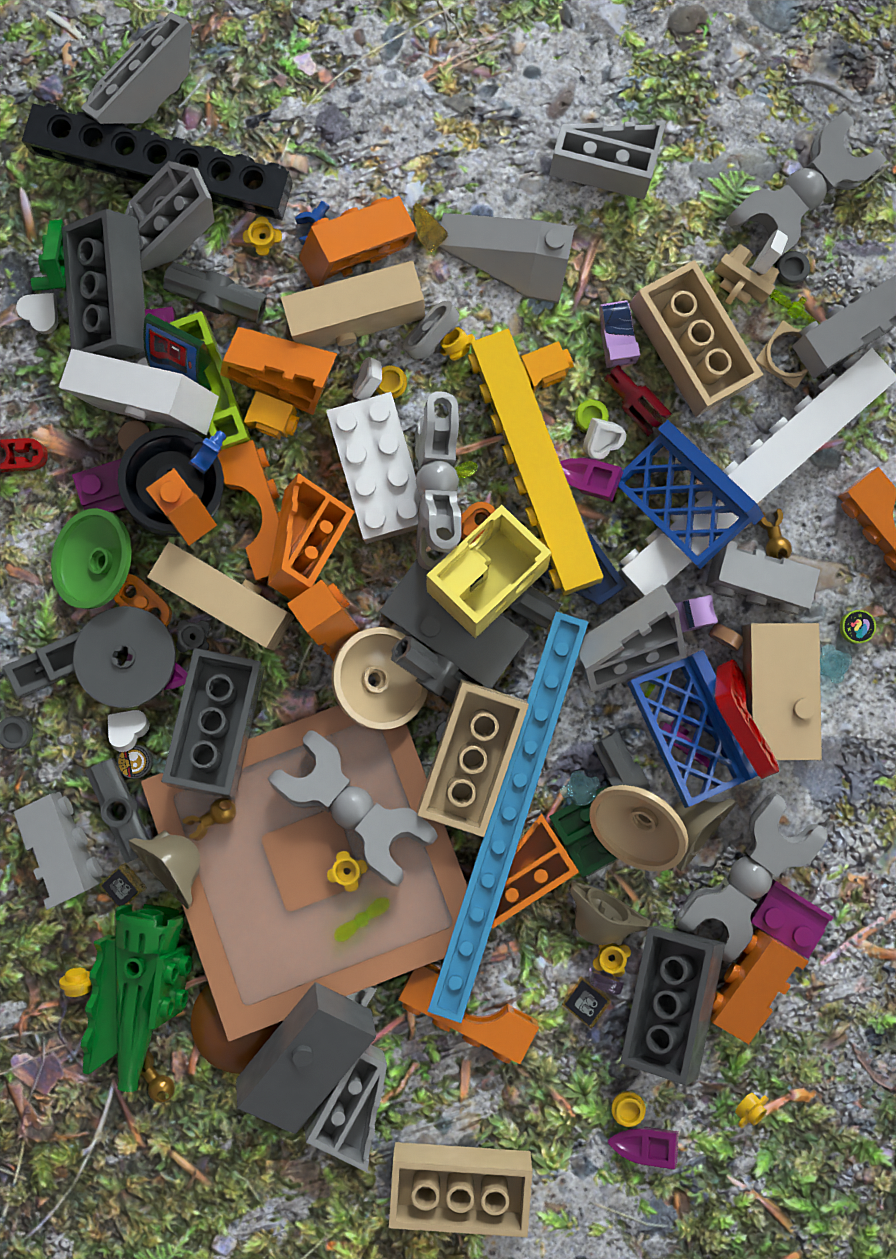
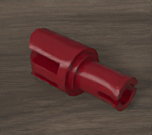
[603,365,672,437]

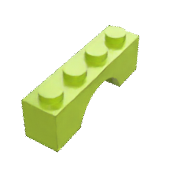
[170,311,251,450]

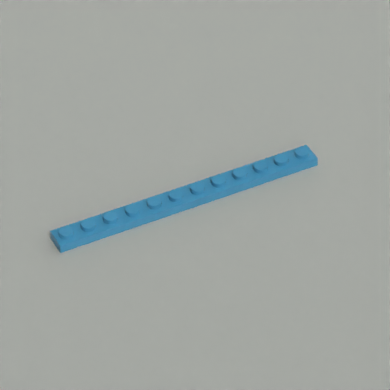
[428,611,589,1023]

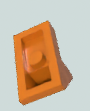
[146,468,217,546]

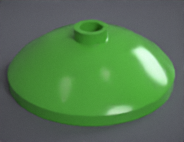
[51,508,132,609]

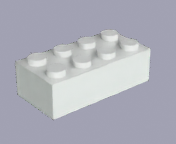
[326,392,422,544]

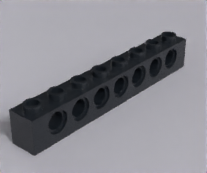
[22,103,293,221]

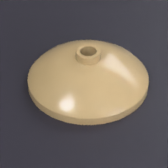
[331,627,428,730]
[589,785,688,871]

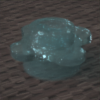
[820,645,852,684]
[560,771,600,805]

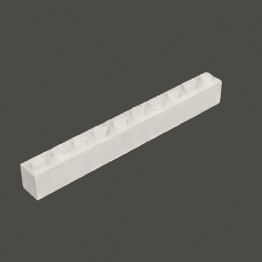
[618,348,896,598]

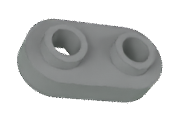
[403,301,460,360]

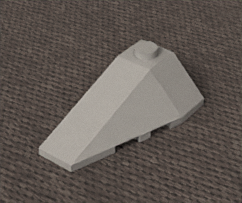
[437,213,575,304]

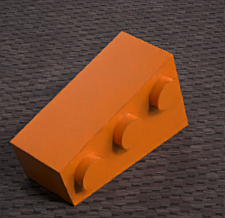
[299,196,417,288]
[220,327,337,415]
[268,473,355,600]
[287,580,361,662]
[492,813,579,929]
[710,928,809,1045]

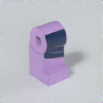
[599,300,640,368]
[674,595,718,633]

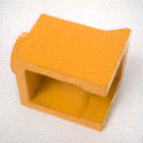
[521,341,574,393]
[244,391,299,440]

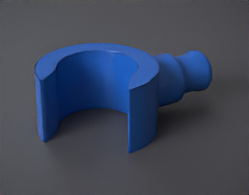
[295,201,330,245]
[189,431,226,474]

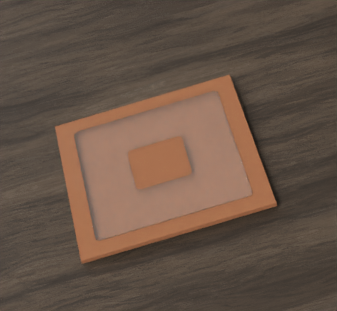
[141,705,488,1042]

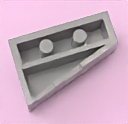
[549,120,666,199]
[792,275,896,379]
[706,541,820,615]
[577,585,687,692]
[14,792,102,910]
[304,1044,387,1172]

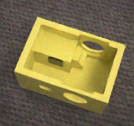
[426,505,552,638]

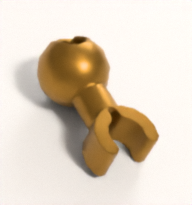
[758,509,792,559]
[182,798,237,841]
[141,1051,175,1103]

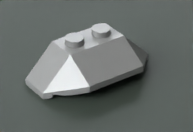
[81,12,192,124]
[125,161,215,272]

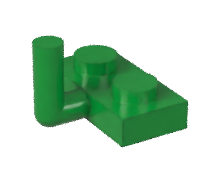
[31,219,66,291]

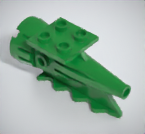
[80,904,193,1092]

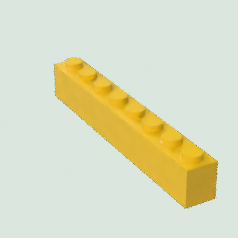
[467,328,603,596]

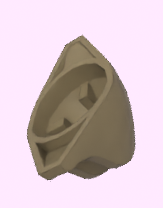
[673,798,738,871]
[129,830,200,909]
[569,881,650,945]

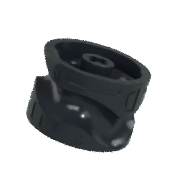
[118,428,224,537]

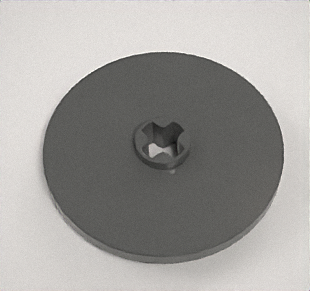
[73,606,176,708]

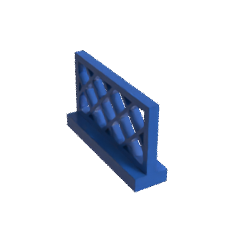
[618,420,764,569]
[627,649,758,808]

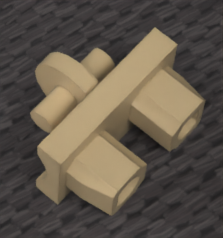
[714,244,779,305]

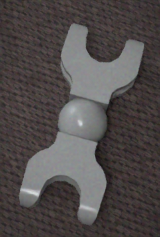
[726,111,886,258]
[415,391,461,571]
[267,731,438,887]
[675,792,828,963]

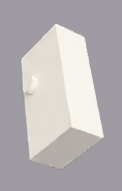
[59,349,219,435]

